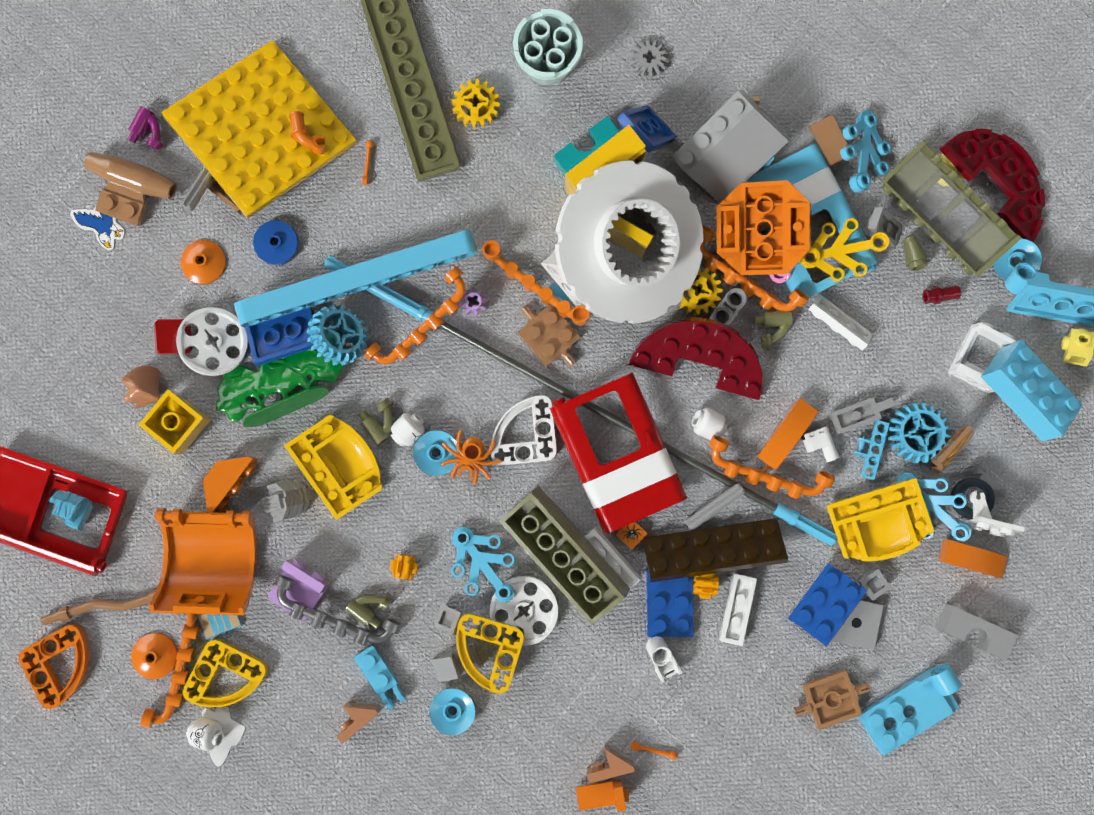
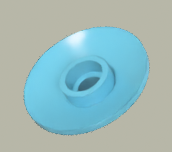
[993,238,1042,281]
[413,430,459,476]
[429,688,475,735]

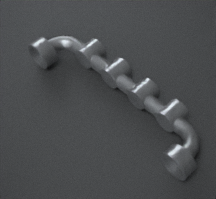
[274,575,402,646]

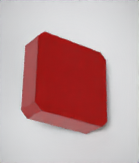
[154,319,193,355]

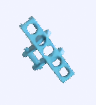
[854,420,890,480]

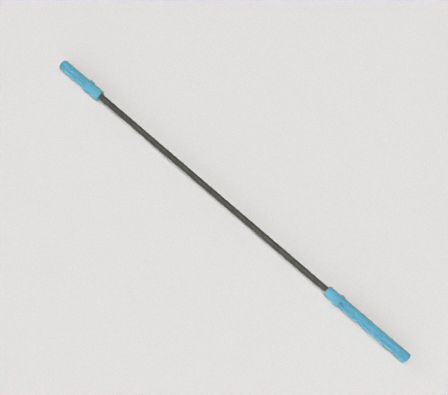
[324,256,837,546]

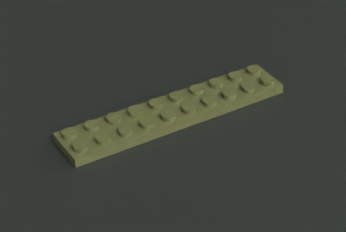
[360,0,460,182]

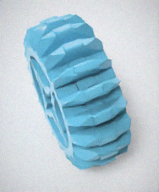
[306,304,369,366]
[887,402,952,463]

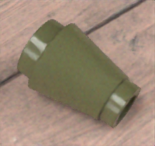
[903,236,929,271]

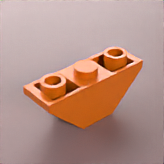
[203,456,259,513]

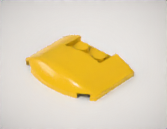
[284,414,382,520]
[826,478,934,561]

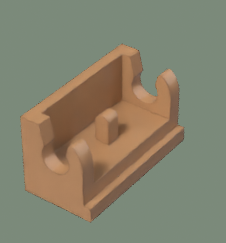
[809,115,848,168]

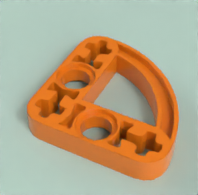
[19,624,90,709]

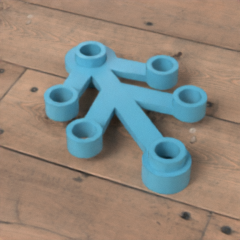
[840,110,891,193]
[896,472,972,541]
[451,527,516,602]

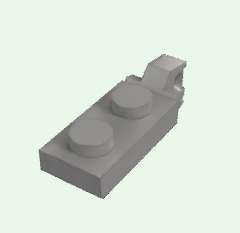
[829,397,895,434]

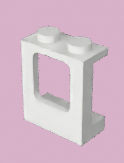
[948,322,1016,393]

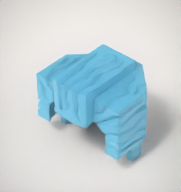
[49,490,94,530]

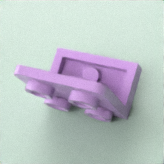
[268,558,330,620]

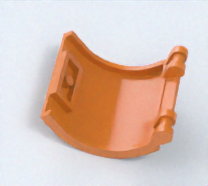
[149,508,257,616]

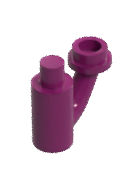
[127,106,164,151]

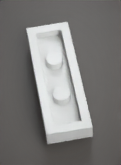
[808,294,873,351]
[584,527,642,589]
[719,573,757,646]

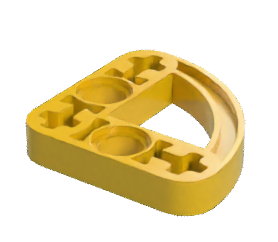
[456,613,524,694]
[183,638,268,707]

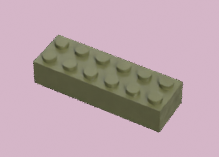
[499,485,630,626]

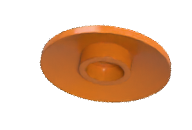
[181,240,226,284]
[131,633,177,679]

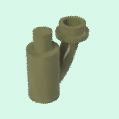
[754,311,793,351]
[358,398,393,446]
[344,594,393,630]

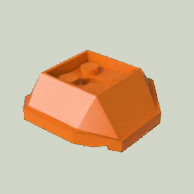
[716,180,811,275]

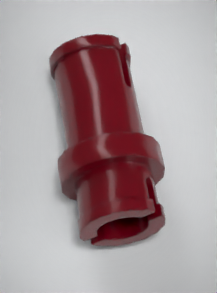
[922,285,961,305]

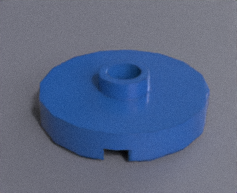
[253,220,299,265]

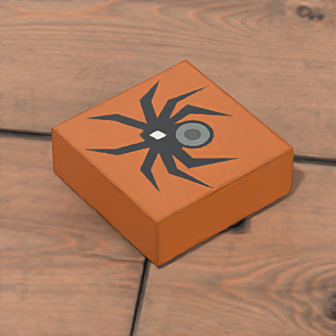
[615,522,648,550]

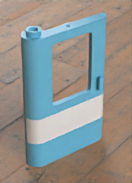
[746,143,879,298]

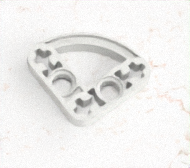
[491,395,556,465]

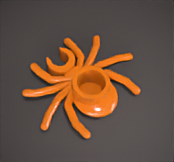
[441,430,502,485]

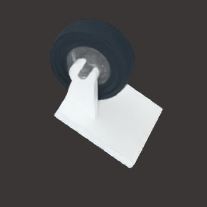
[951,478,1025,537]

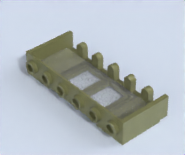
[881,140,1022,277]

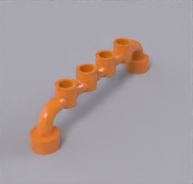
[700,225,809,312]
[482,240,590,326]
[363,266,466,365]
[709,435,836,499]
[140,613,200,728]

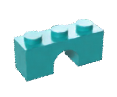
[553,116,619,177]

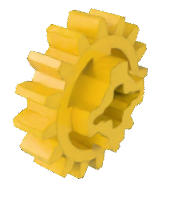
[452,79,500,130]
[679,268,723,316]

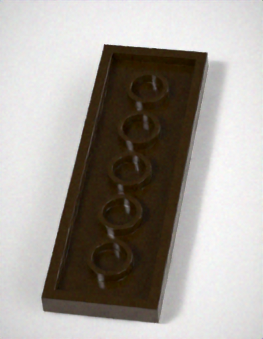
[643,518,788,583]

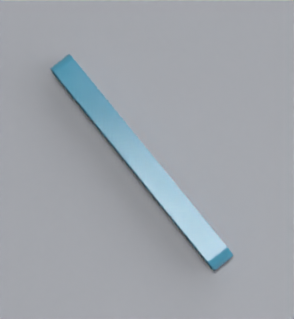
[234,230,478,327]

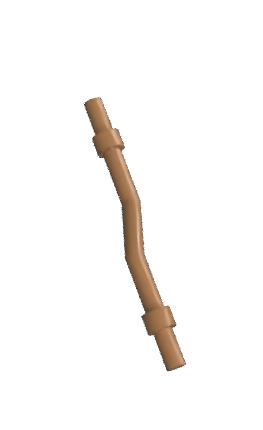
[41,589,157,625]

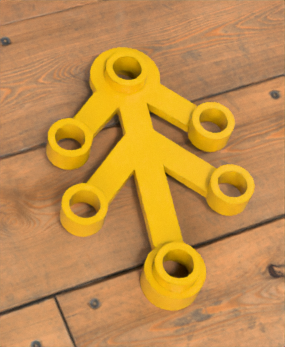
[800,218,890,282]

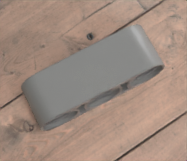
[707,288,746,326]

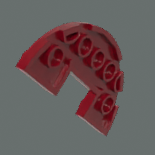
[939,129,1045,242]
[629,317,763,400]

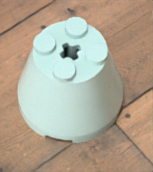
[513,9,583,85]

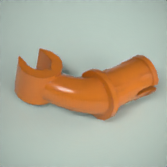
[289,111,327,155]

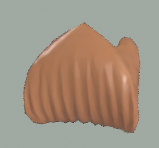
[121,366,162,409]

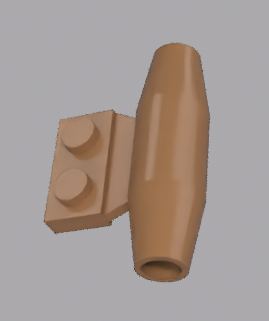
[84,152,177,226]

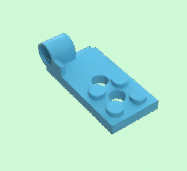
[1005,263,1094,327]
[858,663,962,756]

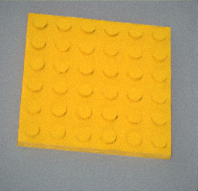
[161,40,356,219]

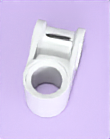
[646,636,682,684]

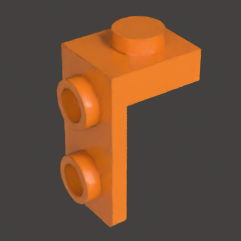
[576,779,630,812]

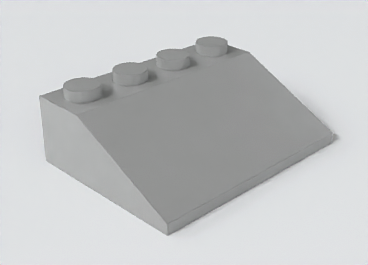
[672,90,789,203]

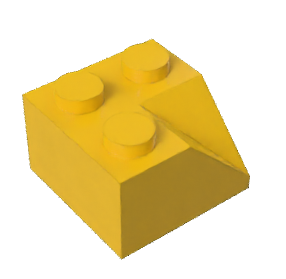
[138,389,211,454]

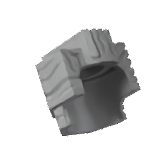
[262,480,309,522]

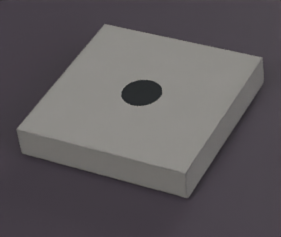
[831,600,884,650]

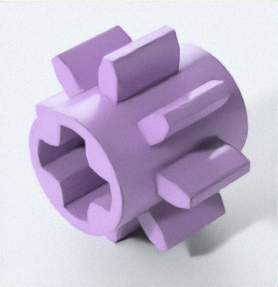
[460,288,488,317]

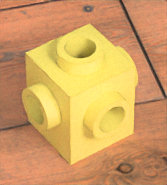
[1061,328,1094,367]

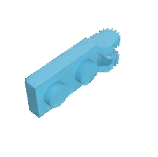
[354,644,407,711]

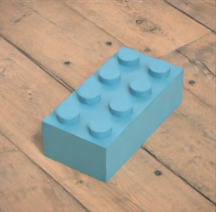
[981,339,1083,442]

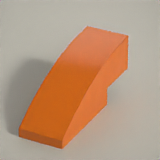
[757,398,819,470]
[938,539,1007,579]

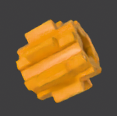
[390,554,419,580]
[693,573,719,599]

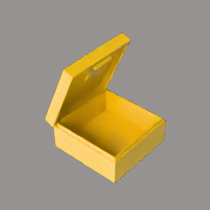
[565,125,653,259]

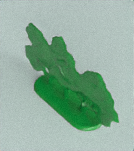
[215,349,344,427]

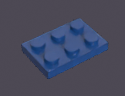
[617,105,677,153]
[245,307,314,367]
[788,563,867,647]
[646,567,693,637]

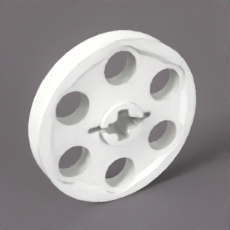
[176,307,248,376]
[490,576,558,646]

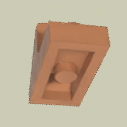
[337,702,382,744]
[586,745,635,783]

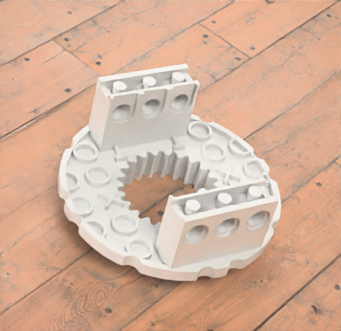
[541,160,703,323]

